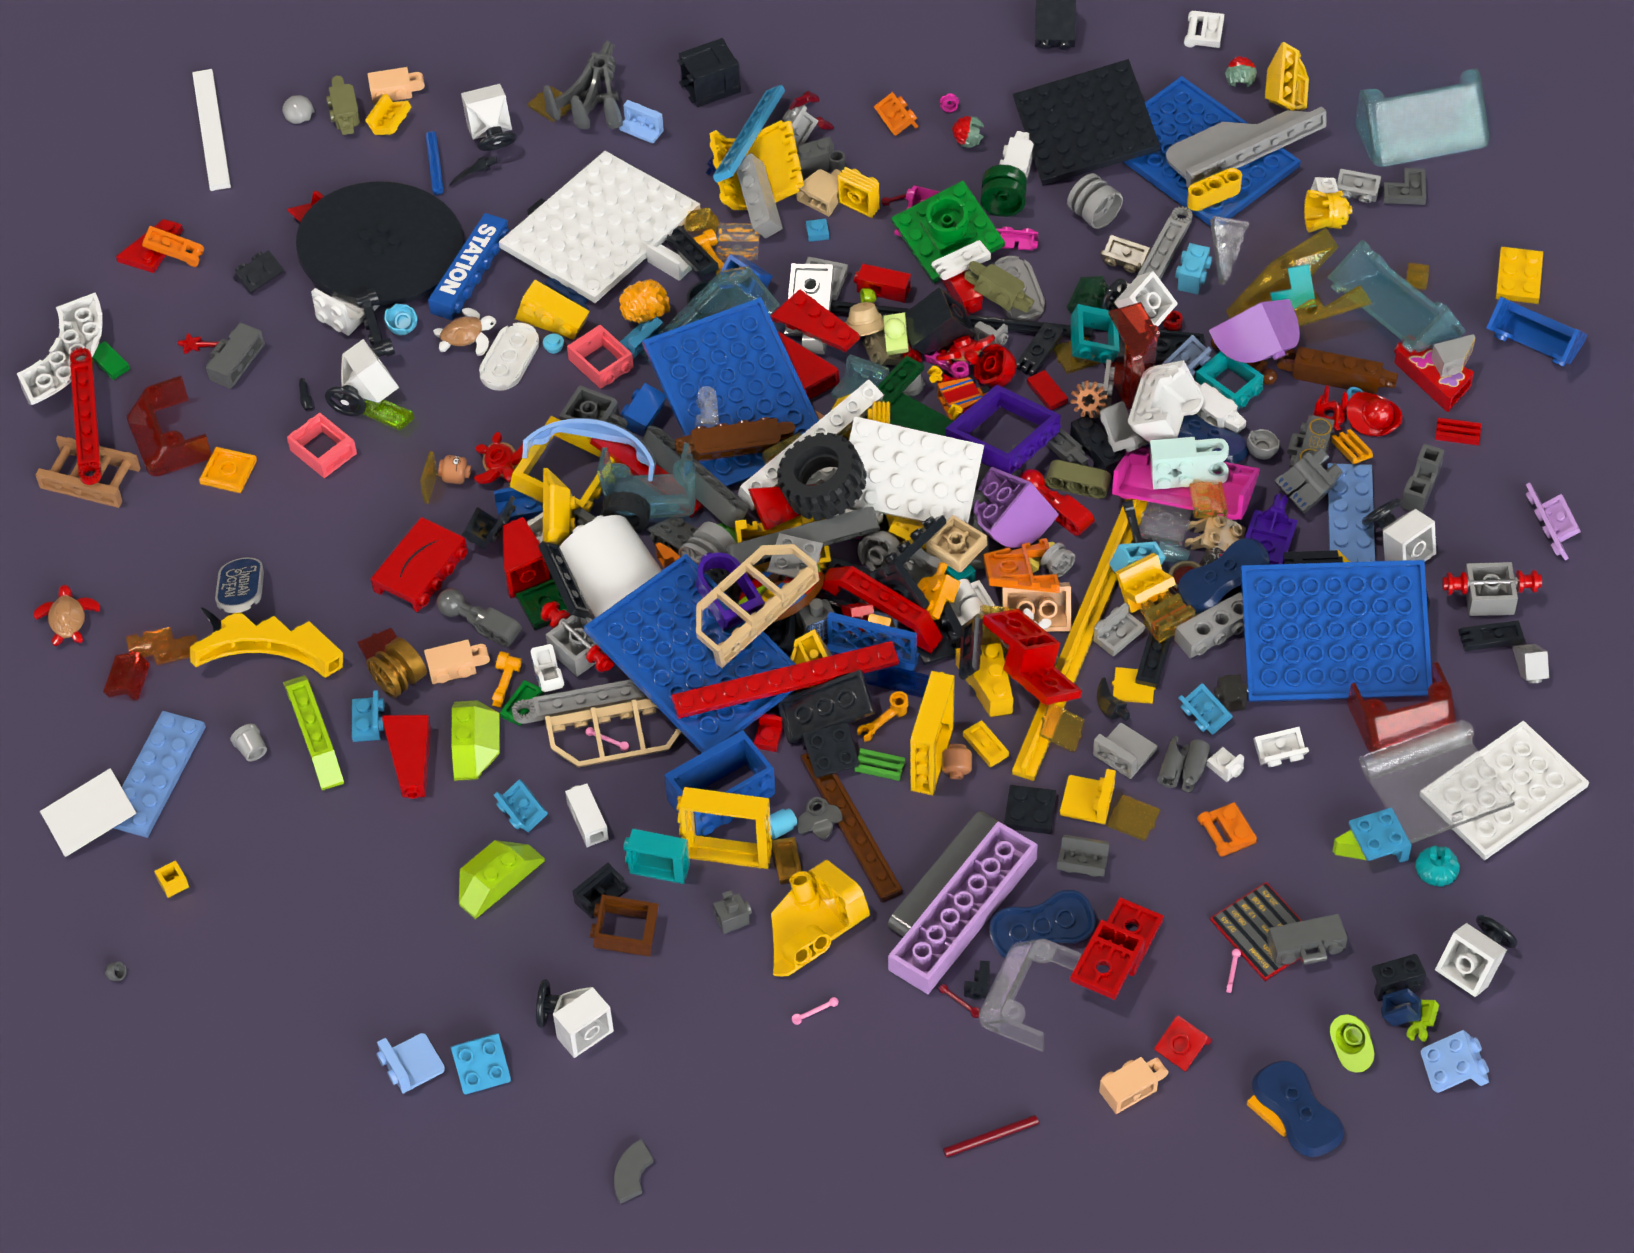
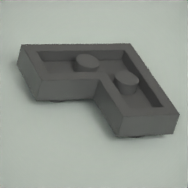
[1383,168,1426,205]

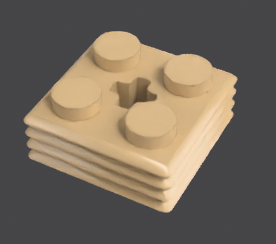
[926,515,987,572]

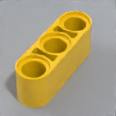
[1187,168,1242,211]

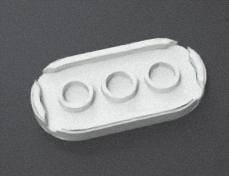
[479,323,539,391]

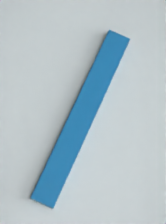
[713,85,785,183]

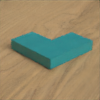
[1270,264,1316,310]

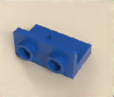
[494,488,543,523]

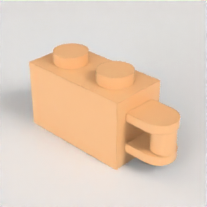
[368,67,425,104]
[424,640,490,684]
[1099,1057,1169,1114]

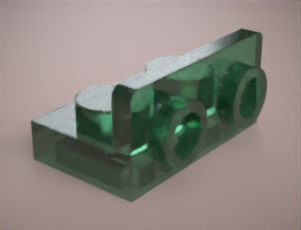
[1067,276,1109,313]

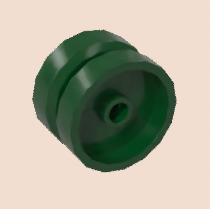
[981,164,1027,217]

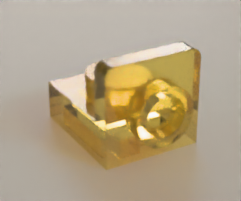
[684,207,719,233]
[1405,263,1429,290]

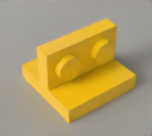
[1115,553,1176,613]

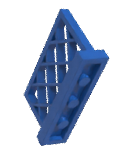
[827,612,919,676]

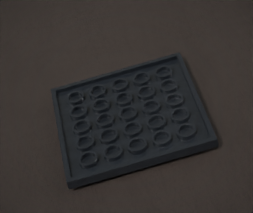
[1013,59,1161,186]

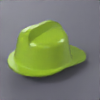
[1330,1014,1375,1073]

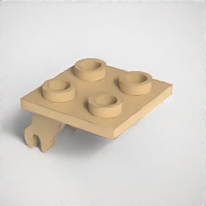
[1185,513,1246,554]

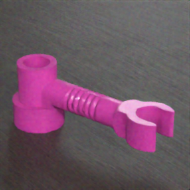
[924,351,969,379]

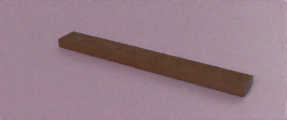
[801,753,903,903]

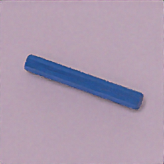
[425,131,444,195]

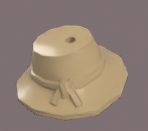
[844,302,884,336]

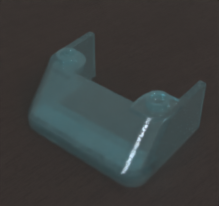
[597,443,696,518]

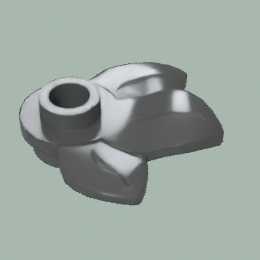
[797,797,842,839]

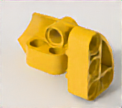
[771,860,870,976]

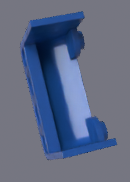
[1486,297,1588,367]

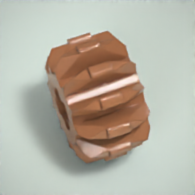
[1070,380,1108,418]

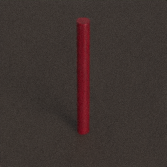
[943,1115,1039,1158]

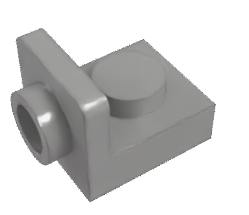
[974,321,1008,347]

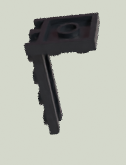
[868,515,946,609]

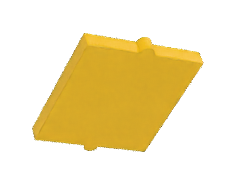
[1112,667,1156,704]

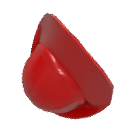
[1347,392,1402,437]

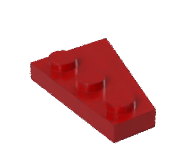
[116,219,183,273]
[748,484,817,530]

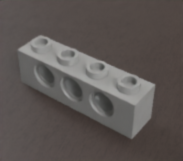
[1174,591,1244,659]

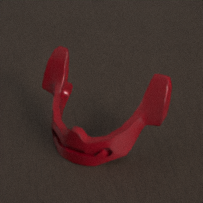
[789,91,834,130]

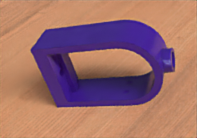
[696,552,765,631]

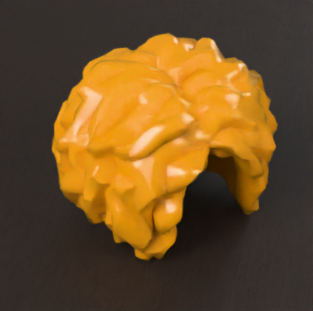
[619,279,670,324]

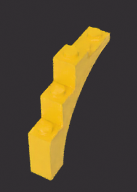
[190,612,343,678]

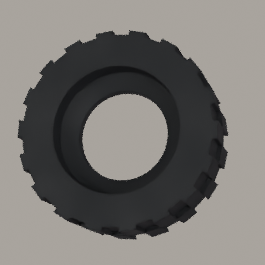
[601,491,651,533]

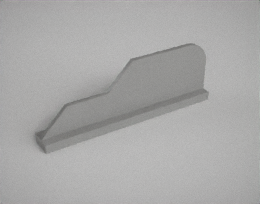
[1166,106,1326,188]

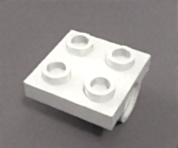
[950,579,999,626]

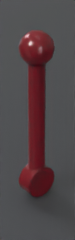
[881,193,907,206]
[939,984,981,1018]

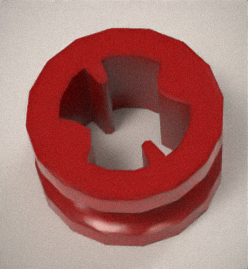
[1163,311,1183,331]

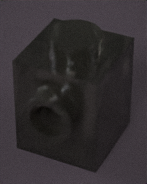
[1214,674,1249,712]

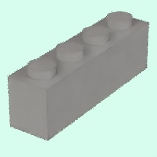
[736,153,783,238]

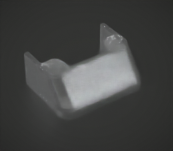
[979,939,1081,1052]

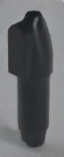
[299,378,313,411]

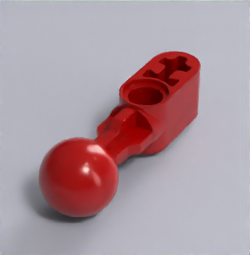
[1019,469,1095,536]

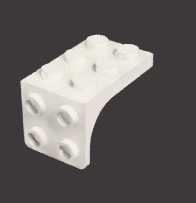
[311,288,379,336]

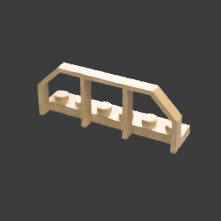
[696,544,819,668]
[545,699,681,768]

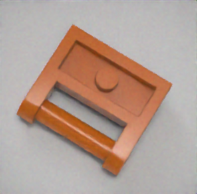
[1197,802,1257,857]

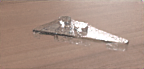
[1210,216,1249,285]

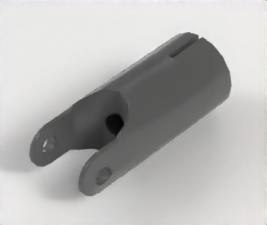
[1157,736,1189,788]
[1182,740,1210,793]

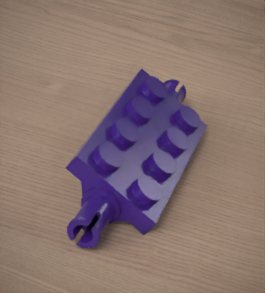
[1245,493,1298,565]

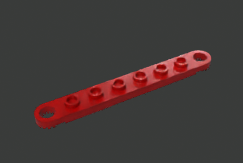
[70,347,102,485]

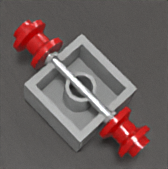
[1442,562,1542,616]
[541,601,615,677]

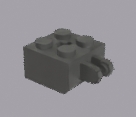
[559,385,628,428]

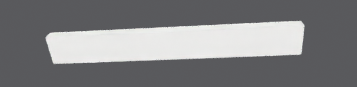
[192,69,231,191]

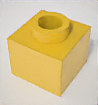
[154,860,189,898]

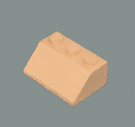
[1002,582,1071,632]

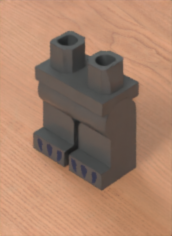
[1275,448,1343,515]

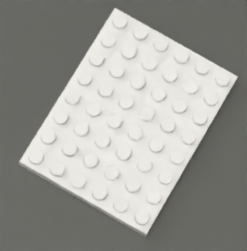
[499,151,700,303]

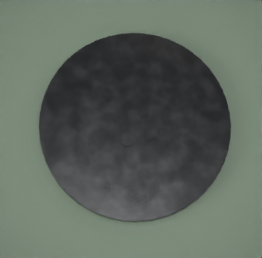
[296,181,463,306]

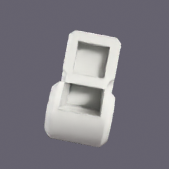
[531,644,564,692]

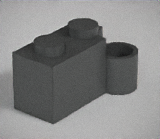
[796,137,845,177]

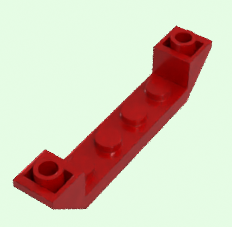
[822,566,943,653]

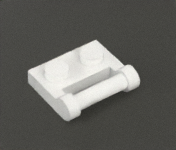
[1184,11,1225,48]

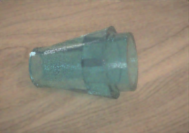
[1158,540,1190,562]

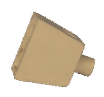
[797,169,841,217]

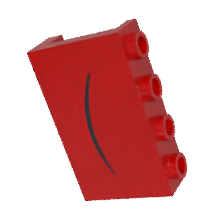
[371,517,468,612]

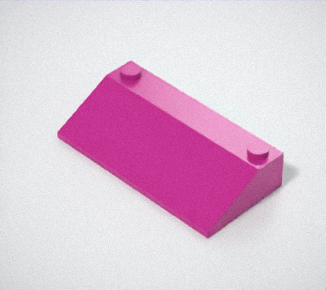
[1112,446,1260,520]

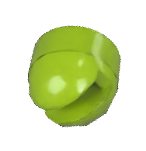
[860,288,877,303]

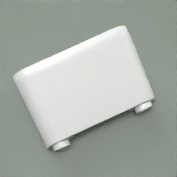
[1128,360,1204,443]

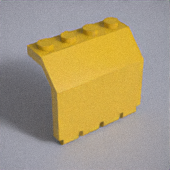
[709,120,804,210]

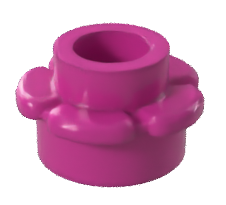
[939,93,959,113]

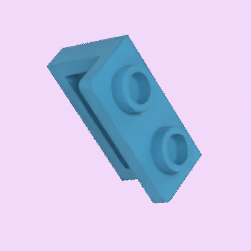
[1178,683,1233,735]
[494,779,548,832]

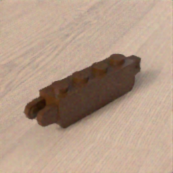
[1277,346,1398,394]
[675,417,796,462]

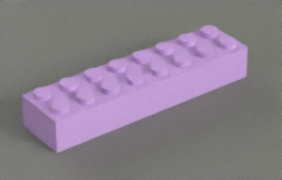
[888,821,1037,994]

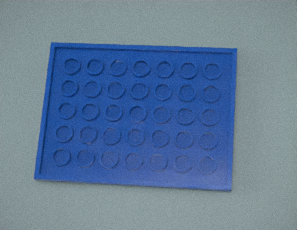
[1123,76,1301,230]
[642,297,819,488]
[583,554,795,753]
[1240,560,1433,702]

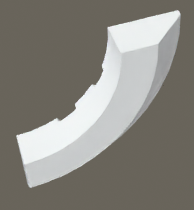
[17,292,103,405]

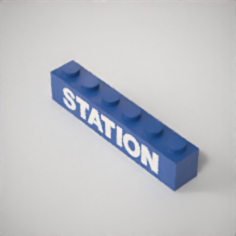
[428,213,510,321]

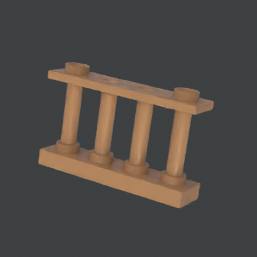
[35,436,141,508]

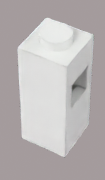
[565,784,609,847]

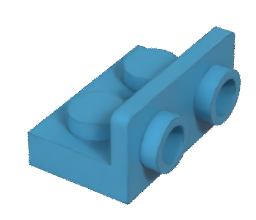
[620,317,663,359]
[352,690,385,742]

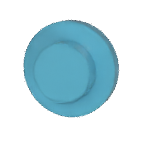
[543,334,564,354]

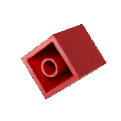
[503,517,550,598]

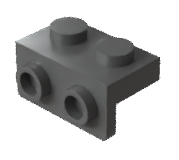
[1057,835,1109,877]

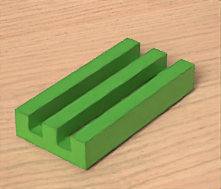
[855,748,905,781]

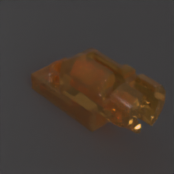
[126,627,198,665]

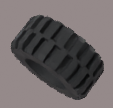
[777,433,867,520]

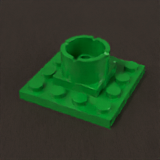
[891,181,1005,283]

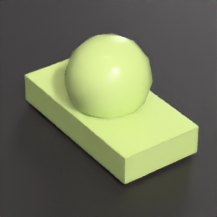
[884,313,909,355]

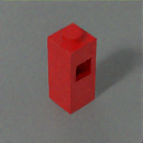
[854,264,911,303]
[942,270,983,314]

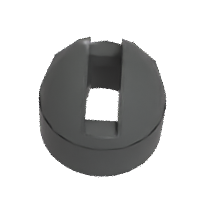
[105,962,126,981]

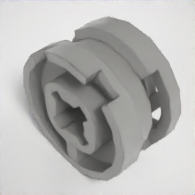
[1040,543,1075,577]

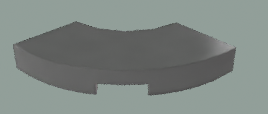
[614,1139,653,1204]

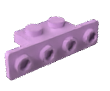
[1526,482,1581,560]

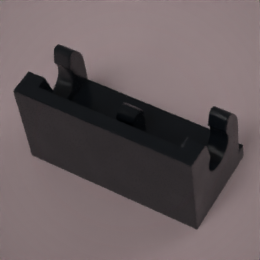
[573,862,627,919]

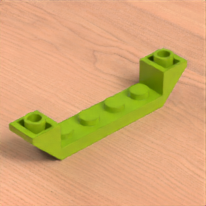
[283,675,344,791]

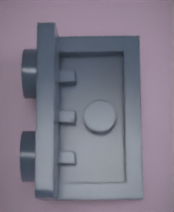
[1162,335,1212,377]

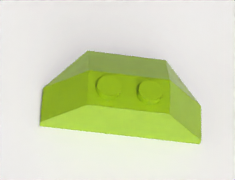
[452,700,500,781]
[459,840,545,919]

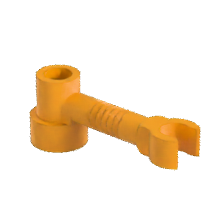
[693,229,724,277]
[492,651,522,708]
[857,691,909,742]

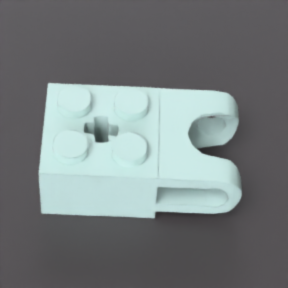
[1150,437,1229,490]

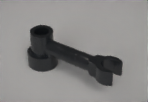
[1123,500,1153,543]

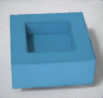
[806,219,829,242]

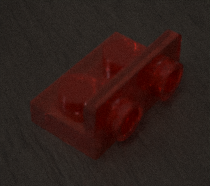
[103,651,150,701]

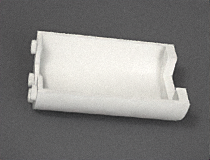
[560,515,662,620]

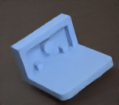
[1421,1030,1489,1093]
[376,1033,445,1093]

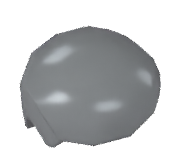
[282,95,315,124]
[1247,429,1280,460]

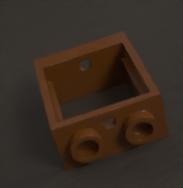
[590,895,659,957]

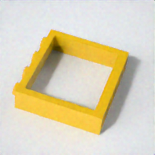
[510,416,619,518]
[910,671,954,795]
[676,787,772,869]

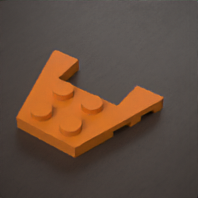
[983,538,1060,593]

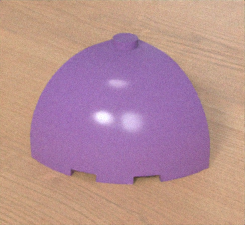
[1209,299,1300,363]
[974,467,1059,548]

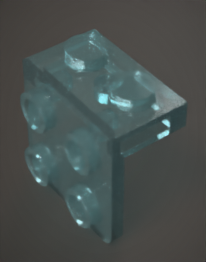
[831,354,889,399]

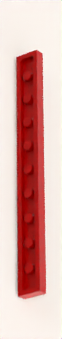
[671,641,899,719]

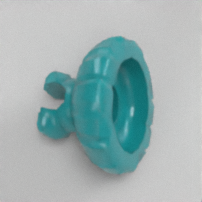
[1415,846,1460,887]

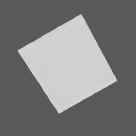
[40,768,136,857]

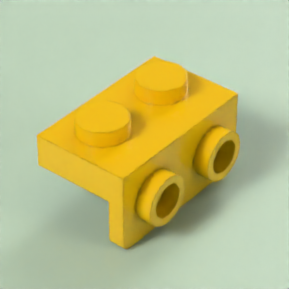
[366,94,411,135]

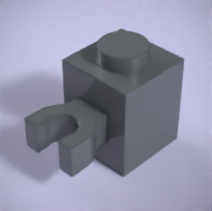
[713,890,752,934]

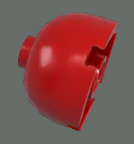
[974,344,1017,388]

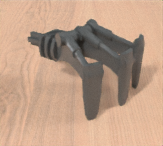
[543,41,623,129]

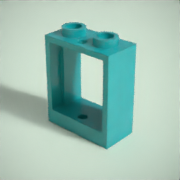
[1070,304,1120,364]
[1195,351,1264,410]
[624,829,690,884]

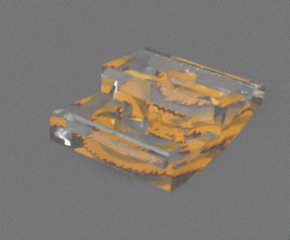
[716,223,760,260]

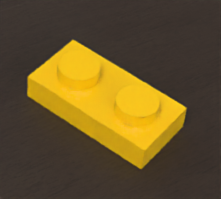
[963,720,1009,767]

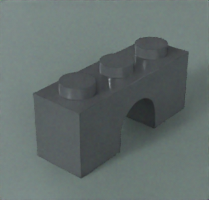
[1401,444,1445,513]

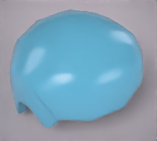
[384,304,417,335]

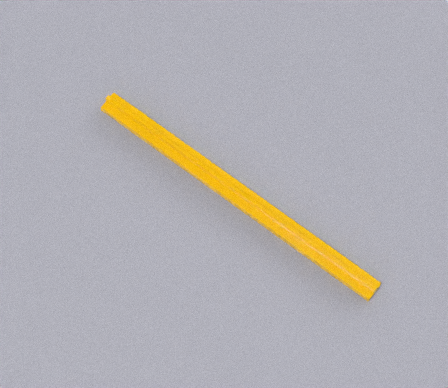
[1012,498,1149,781]

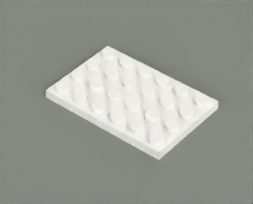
[849,416,984,523]
[1419,721,1589,861]

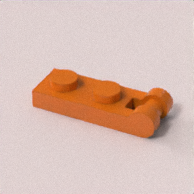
[142,226,204,267]

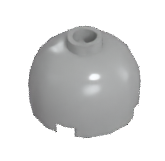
[858,531,900,571]

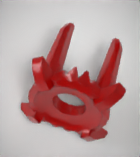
[1308,385,1348,431]

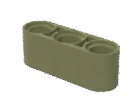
[1045,460,1112,499]

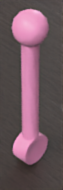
[585,727,629,752]
[1226,949,1241,993]
[792,997,839,1025]

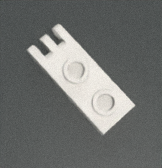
[931,240,991,280]

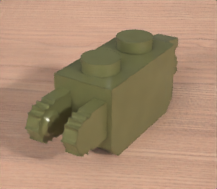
[326,75,360,135]
[964,261,1034,313]

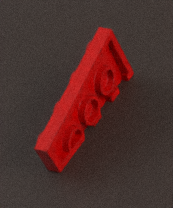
[770,289,860,352]

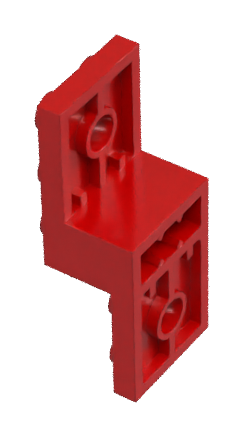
[982,609,1082,705]
[1070,897,1164,1000]

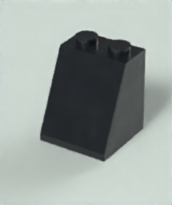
[1035,0,1076,49]
[905,287,976,355]

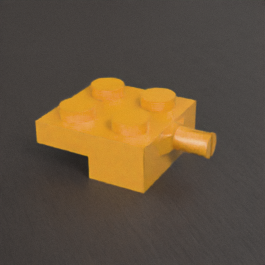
[917,562,961,620]

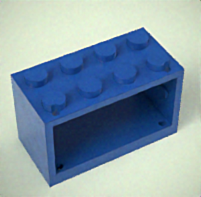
[664,730,775,836]

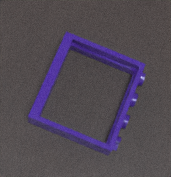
[945,385,1061,474]

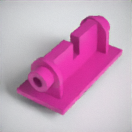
[997,227,1039,251]

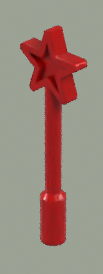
[178,333,219,354]

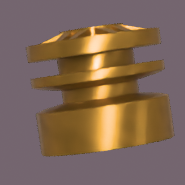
[366,637,427,698]

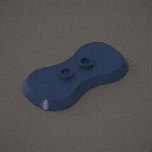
[1178,414,1249,464]
[1177,538,1270,613]
[990,890,1096,960]
[1252,1061,1345,1157]

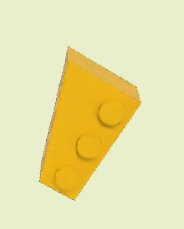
[515,280,590,340]
[956,643,1013,717]

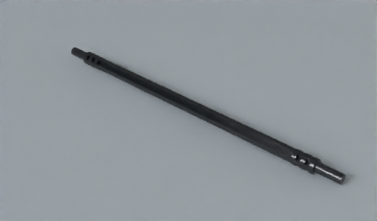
[830,301,1092,338]

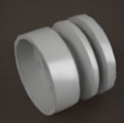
[1067,173,1123,229]
[679,521,736,574]

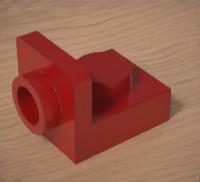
[754,714,783,752]

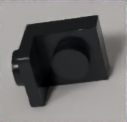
[964,961,990,1000]

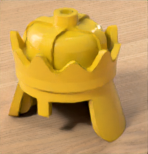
[1304,190,1352,232]

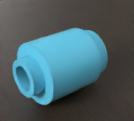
[770,808,797,840]

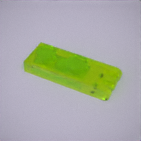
[357,399,415,430]

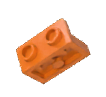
[873,92,919,136]

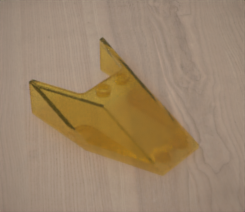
[1226,228,1373,327]

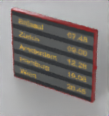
[1210,882,1302,981]

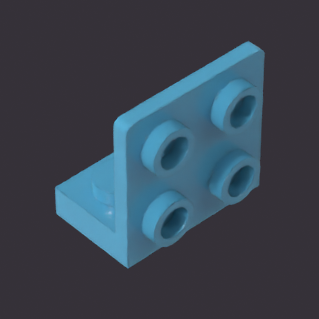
[1348,807,1412,863]
[450,1033,511,1094]

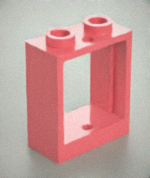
[567,325,634,389]
[287,413,357,478]

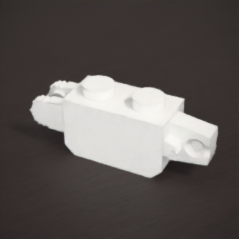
[999,131,1034,178]
[1195,381,1246,433]

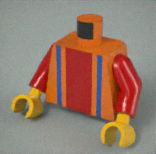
[927,366,990,421]

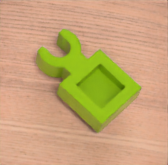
[1407,1000,1439,1042]

